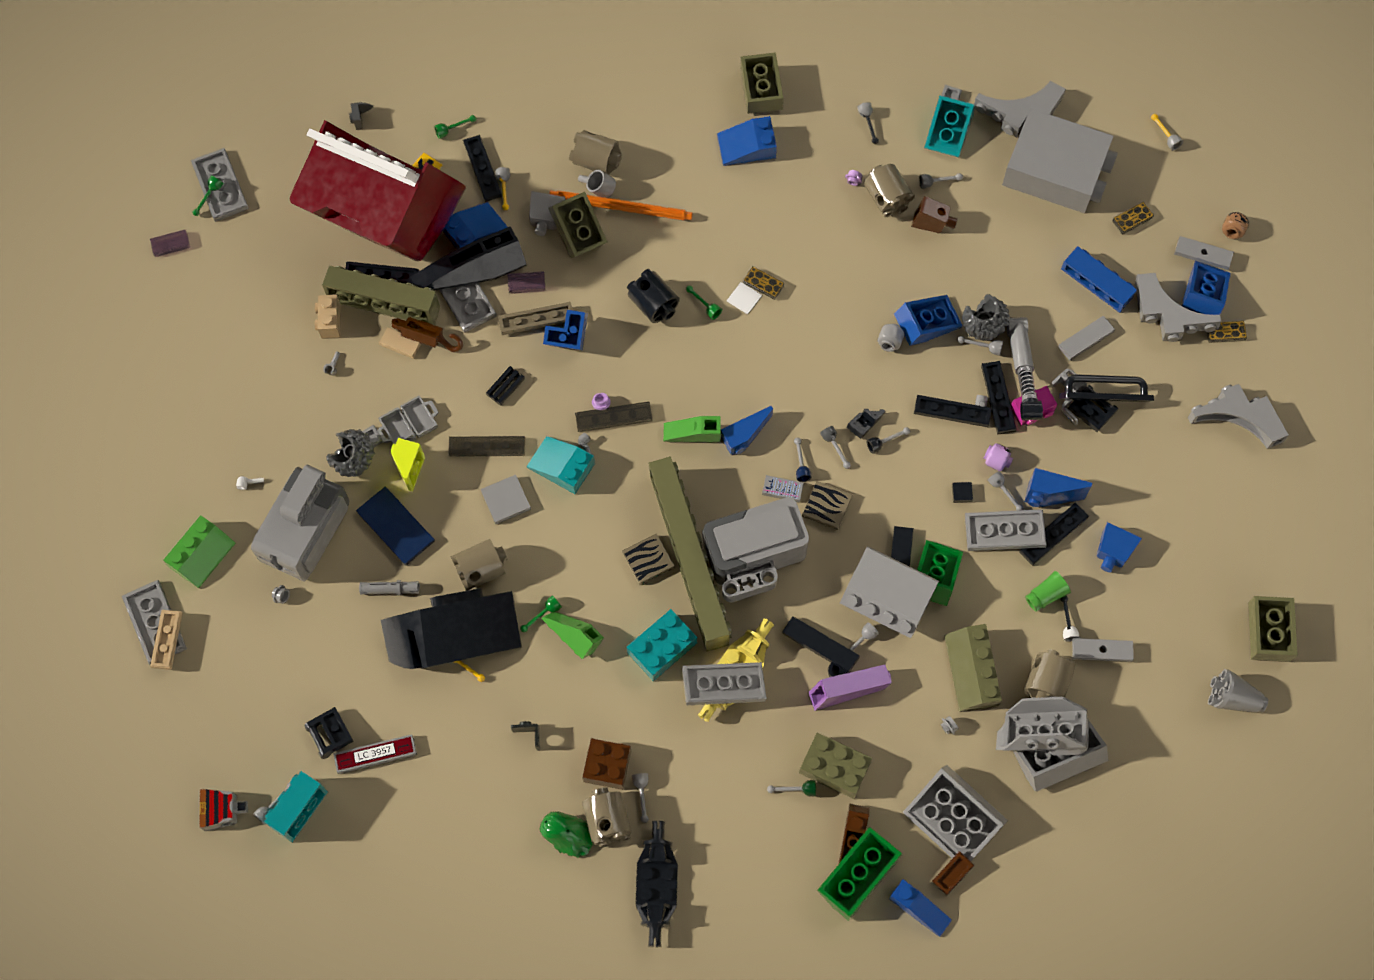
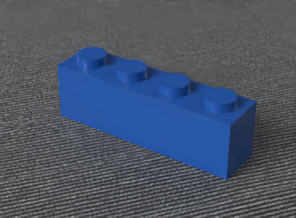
[1061,246,1137,313]

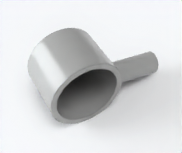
[578,170,616,198]

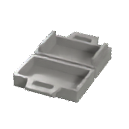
[377,396,439,444]

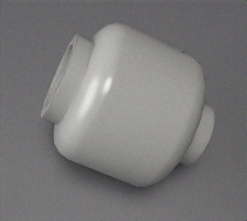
[877,324,905,352]

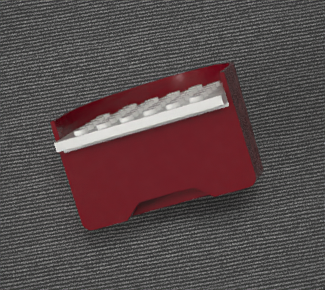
[290,120,466,262]

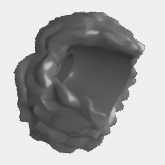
[962,294,1010,341]
[326,429,375,477]

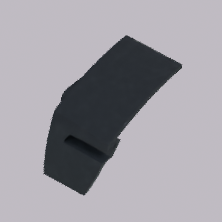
[380,588,522,669]

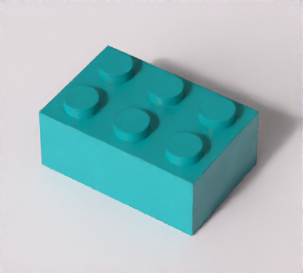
[626,609,697,682]
[264,771,328,842]

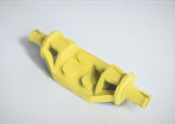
[698,618,774,722]

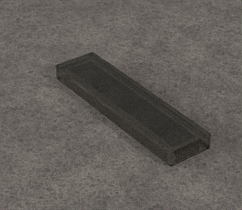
[575,401,653,432]
[448,436,525,457]

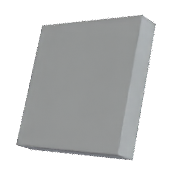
[481,475,531,524]

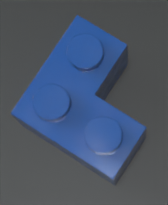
[543,310,588,350]

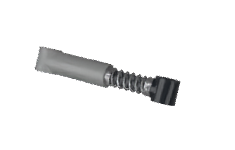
[1006,317,1043,420]

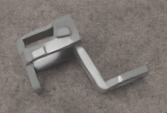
[1051,369,1087,425]

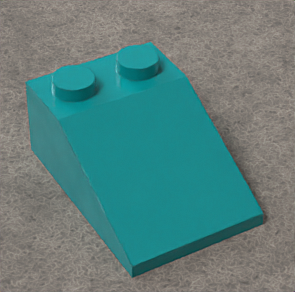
[924,95,975,157]
[527,436,595,494]

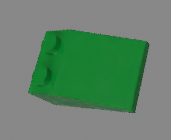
[917,540,963,606]

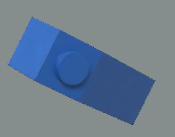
[721,406,773,455]
[889,879,952,937]

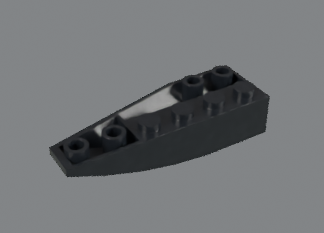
[411,226,527,290]

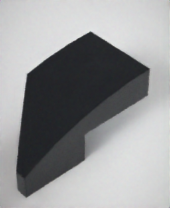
[846,409,885,439]

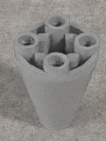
[1208,669,1268,713]

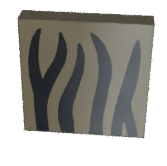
[802,481,852,530]
[622,533,674,585]

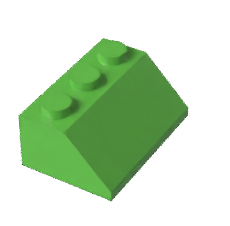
[163,515,236,588]

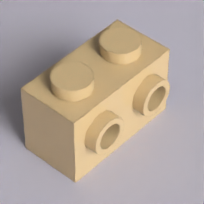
[315,295,341,339]

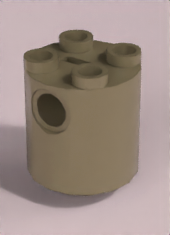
[569,130,622,175]
[864,164,915,218]
[450,539,508,591]
[1024,649,1076,698]
[582,787,631,847]

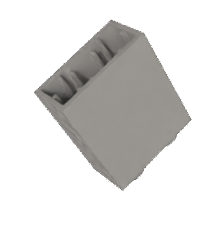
[1002,108,1118,214]

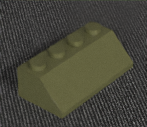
[944,624,1002,712]

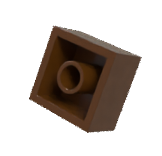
[582,738,631,790]

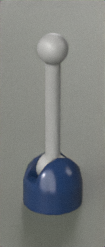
[794,437,812,482]

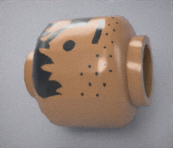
[1222,212,1249,239]

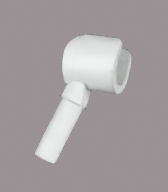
[236,476,264,490]

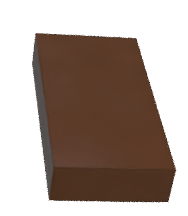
[932,851,975,895]

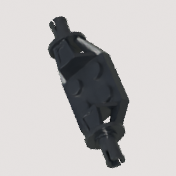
[635,821,678,948]

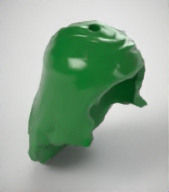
[539,811,593,858]

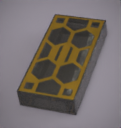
[1112,202,1154,235]
[743,266,784,300]
[1207,321,1247,343]

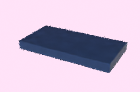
[356,486,435,566]

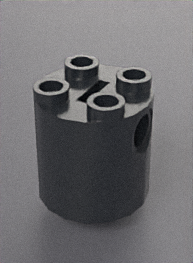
[627,269,680,323]

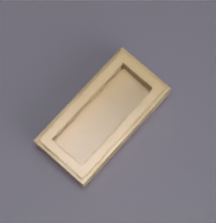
[379,327,421,359]

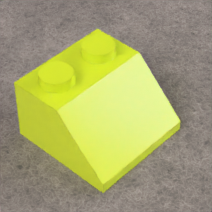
[391,438,425,492]

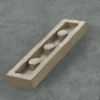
[498,302,572,335]

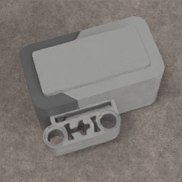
[251,464,350,582]
[702,497,809,602]

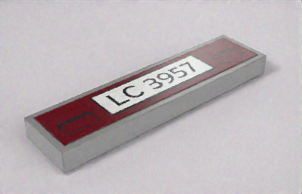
[333,734,417,774]

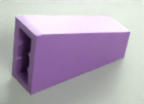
[808,665,892,711]

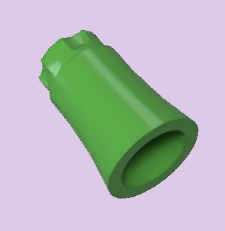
[1025,571,1071,612]

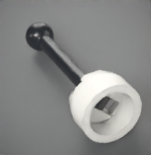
[1060,596,1080,642]

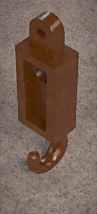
[391,317,463,352]

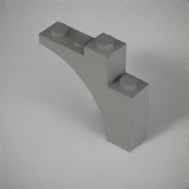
[974,81,1066,138]
[1135,273,1221,342]
[1188,384,1289,449]

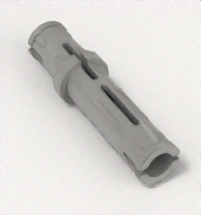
[359,580,420,596]

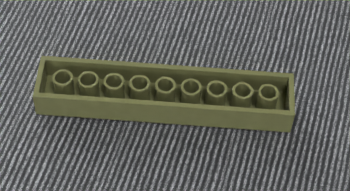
[649,456,732,652]

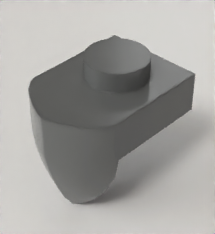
[349,102,374,130]

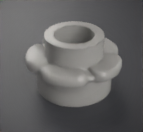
[272,585,290,604]
[941,716,959,735]

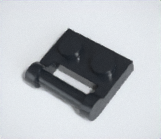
[1068,385,1119,432]
[304,707,354,759]

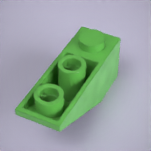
[663,416,721,442]
[542,612,604,659]

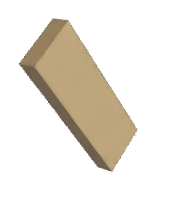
[150,610,183,670]

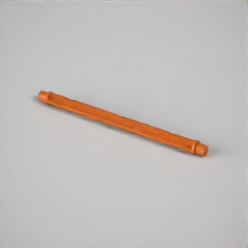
[549,190,693,221]

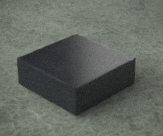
[952,482,973,503]

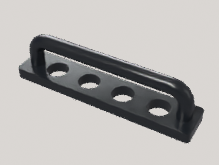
[1059,374,1154,402]

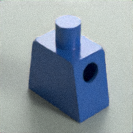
[1097,522,1142,573]

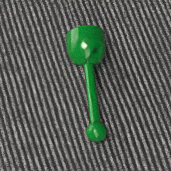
[434,115,476,139]
[192,175,224,216]
[686,285,722,320]
[520,595,562,632]

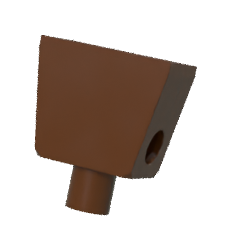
[911,196,958,233]

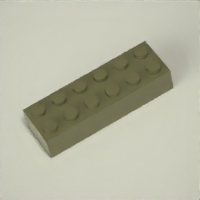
[322,265,440,325]

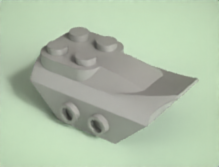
[996,697,1089,755]

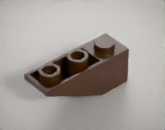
[838,803,870,864]

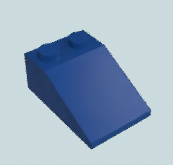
[717,116,777,166]
[443,202,508,249]
[1182,261,1230,315]
[894,295,963,346]
[1024,468,1092,507]

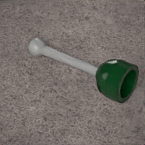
[767,780,816,797]

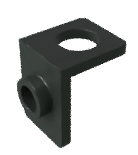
[511,721,540,750]

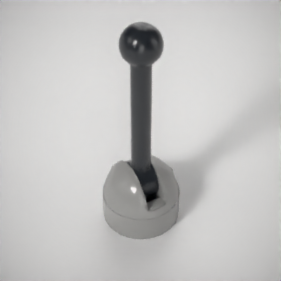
[857,102,879,144]

